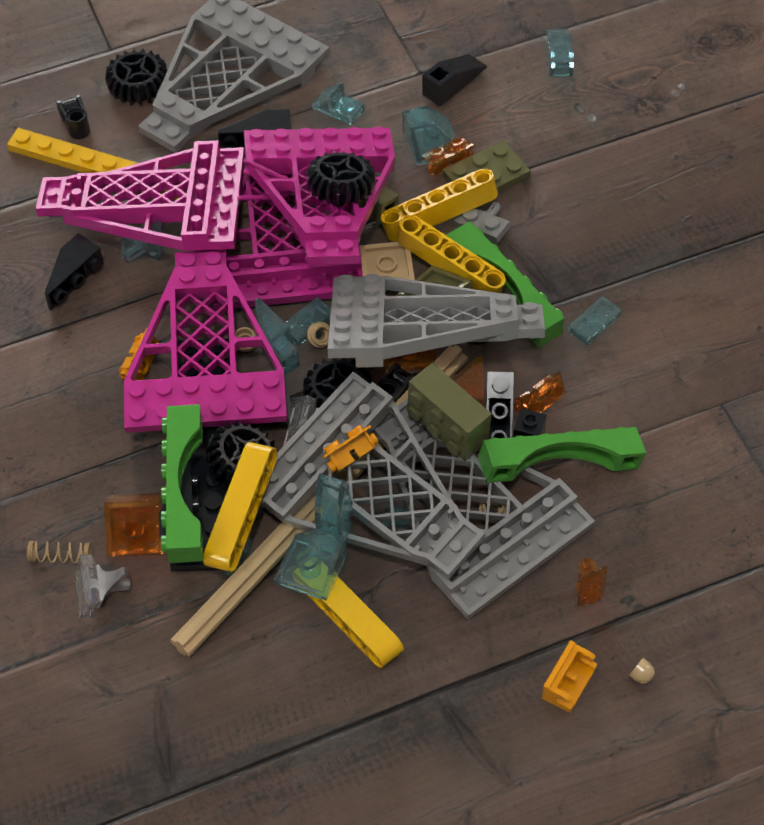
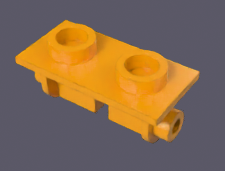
[119,328,159,380]
[320,424,379,473]

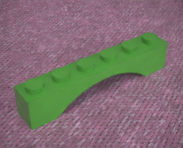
[446,221,564,348]
[161,404,203,563]
[478,427,646,483]

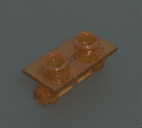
[422,137,475,175]
[513,372,566,413]
[576,557,608,607]

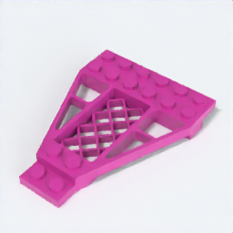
[244,127,395,265]
[36,141,245,251]
[212,165,363,311]
[124,250,287,433]

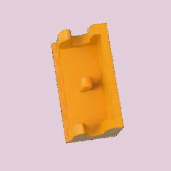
[542,640,597,713]

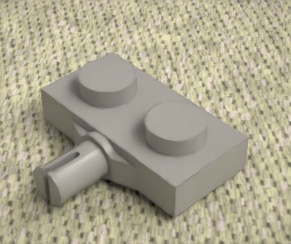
[454,202,510,244]

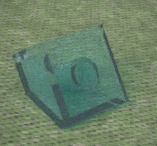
[402,106,463,165]
[273,529,348,601]

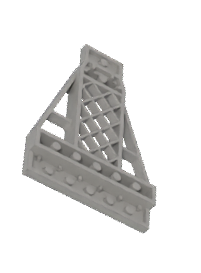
[138,0,330,153]
[328,274,545,367]
[261,372,486,579]
[372,399,595,620]

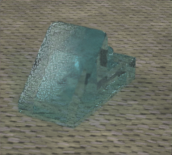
[312,82,364,125]
[121,219,162,262]

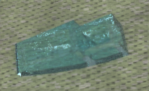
[545,29,574,76]
[255,298,300,375]
[315,473,353,545]

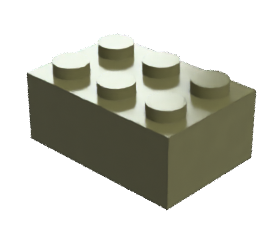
[407,362,492,462]

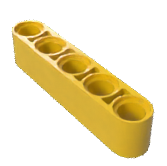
[380,169,498,242]
[397,215,505,293]
[203,442,277,572]
[292,555,404,668]

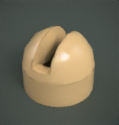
[629,658,655,684]

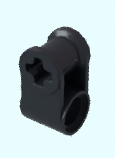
[56,94,90,139]
[376,363,418,403]

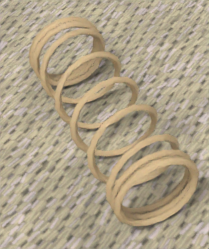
[27,541,92,565]

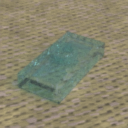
[568,296,622,345]
[280,297,331,346]

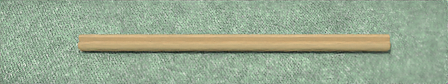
[170,345,468,657]

